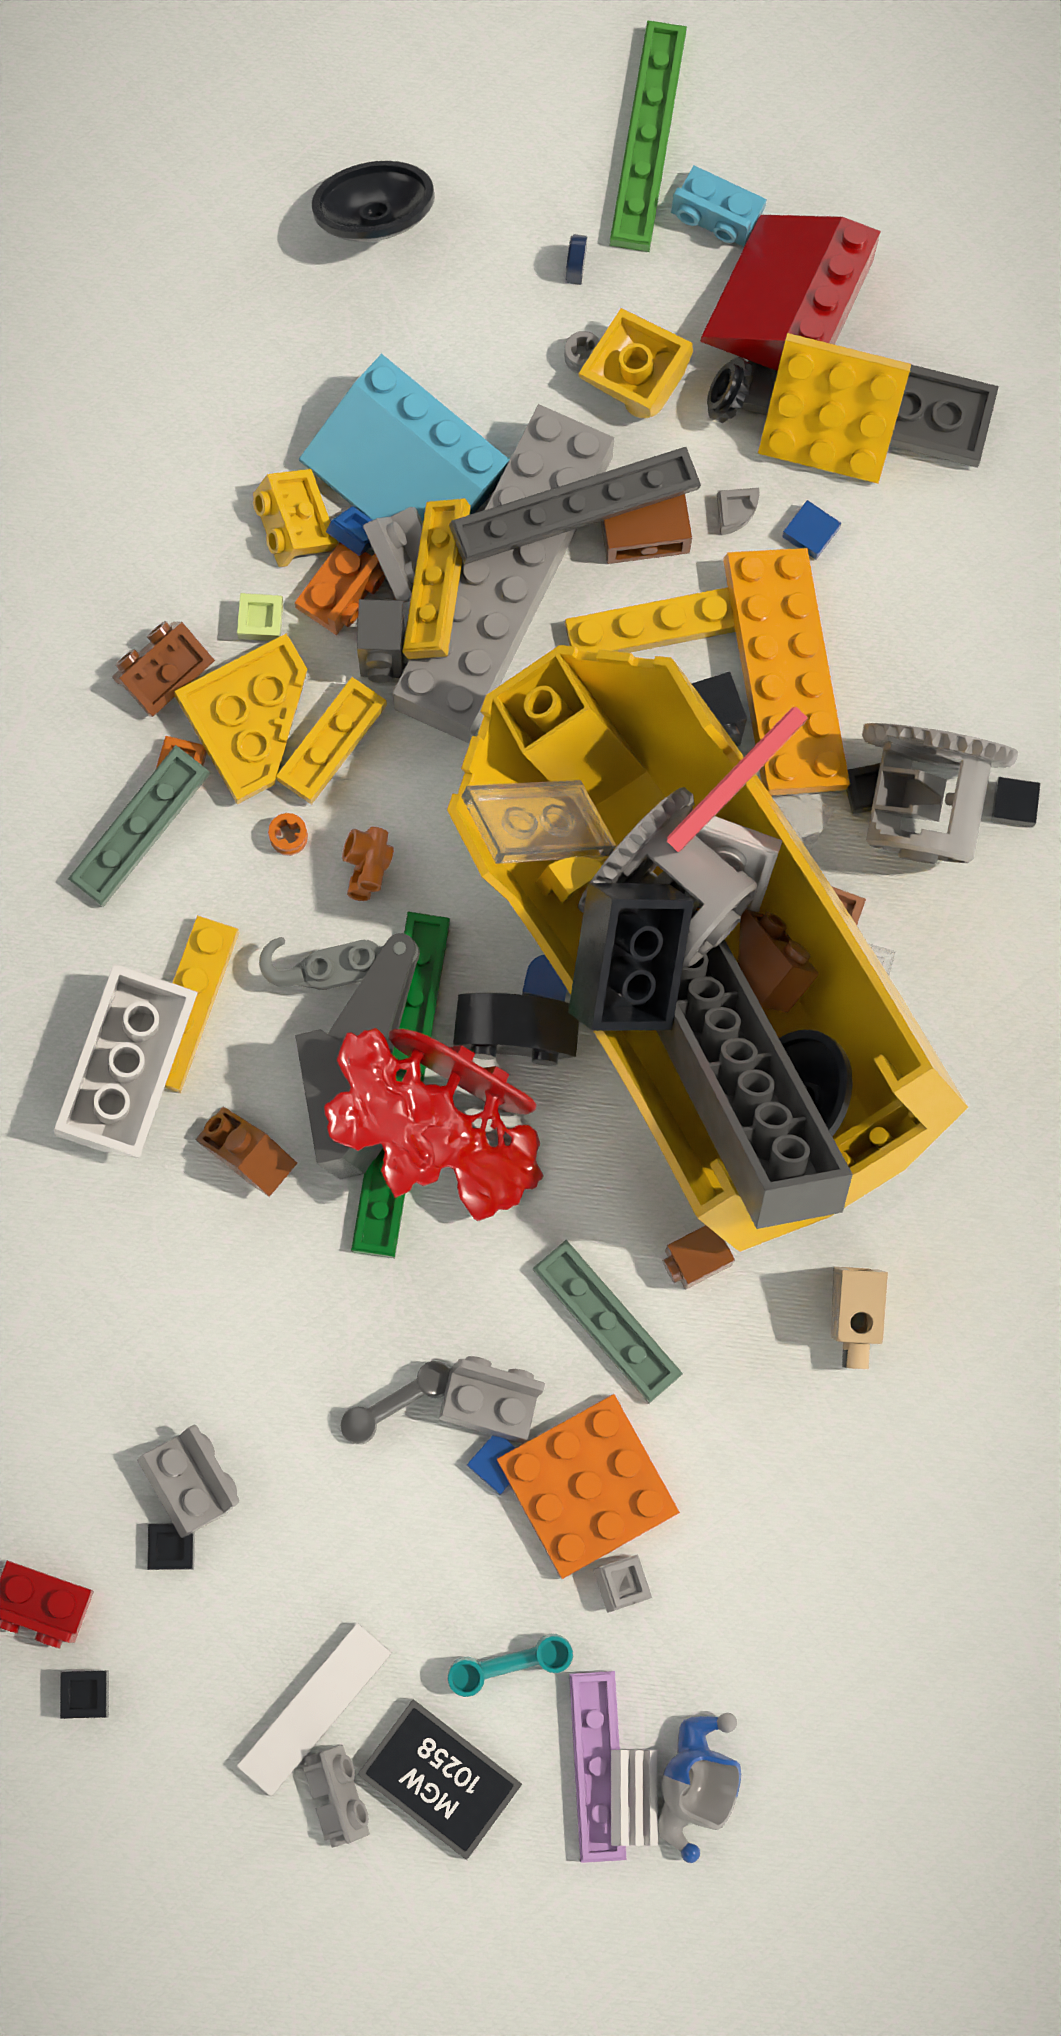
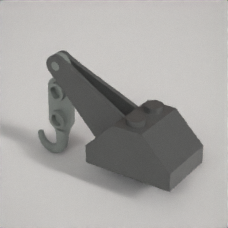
[259,933,420,1179]

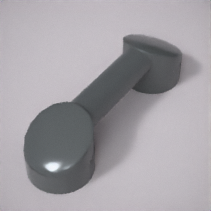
[340,1361,450,1444]

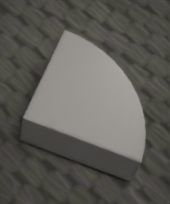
[717,488,760,535]

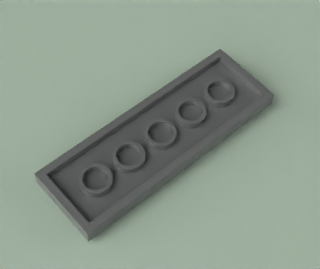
[739,360,999,468]

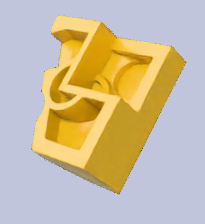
[535,856,609,903]

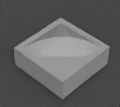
[593,1554,652,1613]

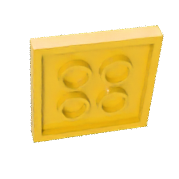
[757,333,911,484]

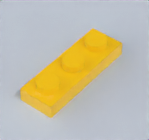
[276,677,387,805]

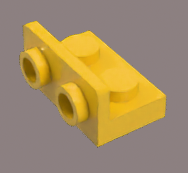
[253,469,338,567]

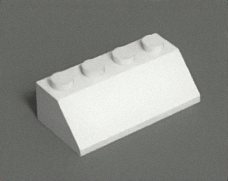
[54,964,198,1158]

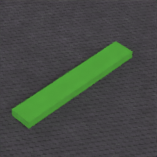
[609,20,687,252]

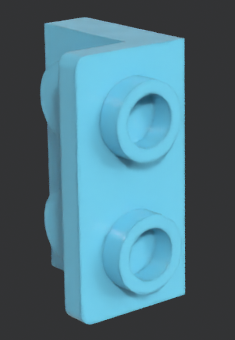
[671,165,767,247]

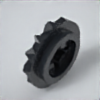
[707,357,753,424]

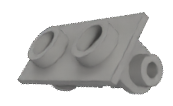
[303,1745,370,1848]

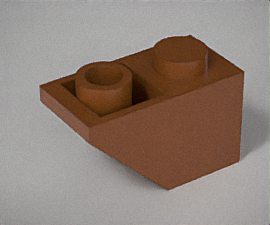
[738,909,819,1013]
[195,1106,297,1197]

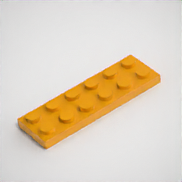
[723,548,850,796]

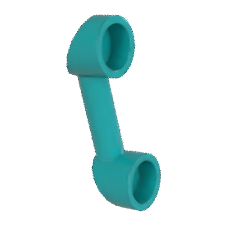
[448,1634,573,1697]

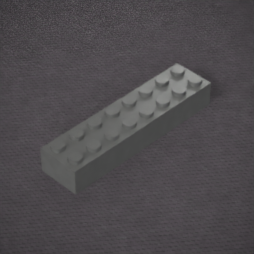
[656,939,853,1229]

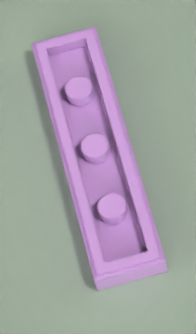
[569,1671,627,1863]

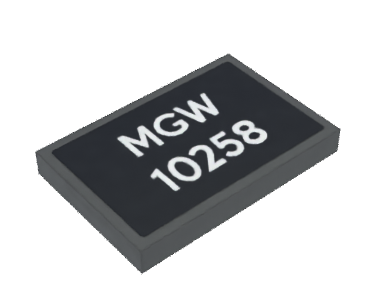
[357,1699,522,1860]

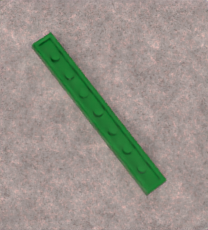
[351,911,450,1259]

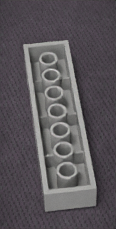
[393,404,614,743]

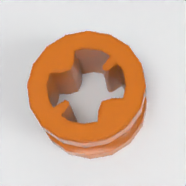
[268,813,308,856]

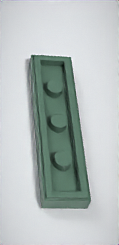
[68,745,211,907]
[533,1240,683,1404]

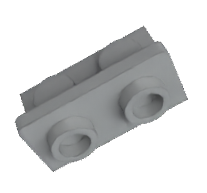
[363,507,423,603]
[438,1356,545,1444]
[137,1424,239,1538]

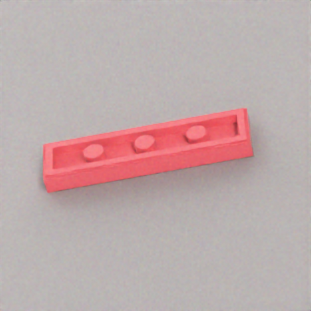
[667,707,807,852]

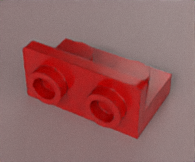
[0,1560,94,1649]

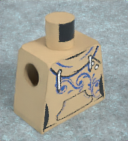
[831,1266,888,1369]

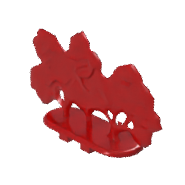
[324,1028,544,1221]

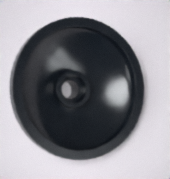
[312,161,435,242]
[779,1029,853,1137]

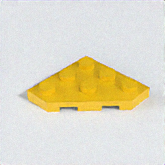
[174,633,307,805]

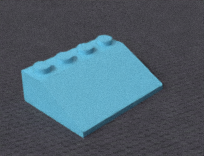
[299,353,510,522]

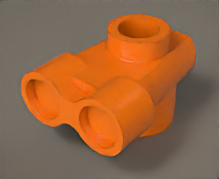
[342,827,394,901]

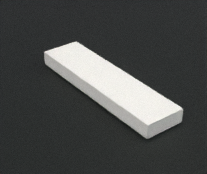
[237,1623,392,1797]

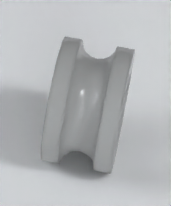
[564,331,600,373]

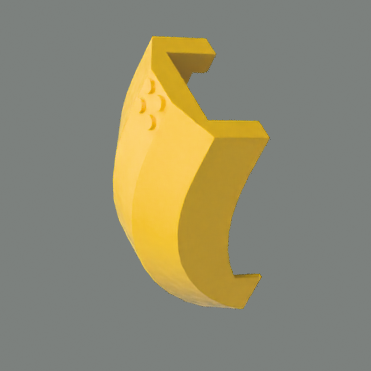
[447,645,968,1252]

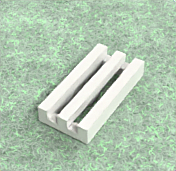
[611,1750,658,1846]

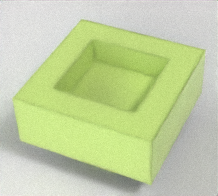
[237,593,284,641]

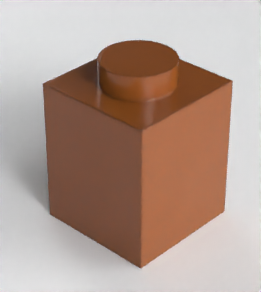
[662,1225,735,1290]

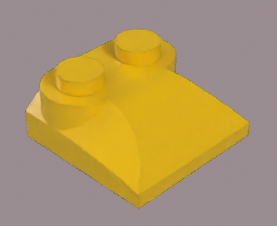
[578,308,693,418]

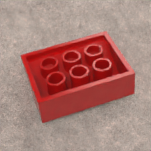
[700,215,881,371]

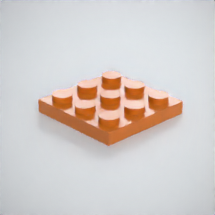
[496,1394,680,1580]

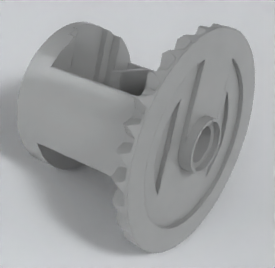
[862,723,1018,864]
[578,787,757,967]

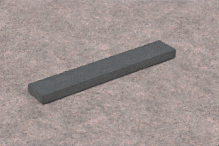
[449,447,701,565]

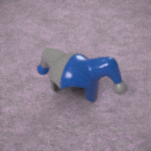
[658,1713,741,1863]

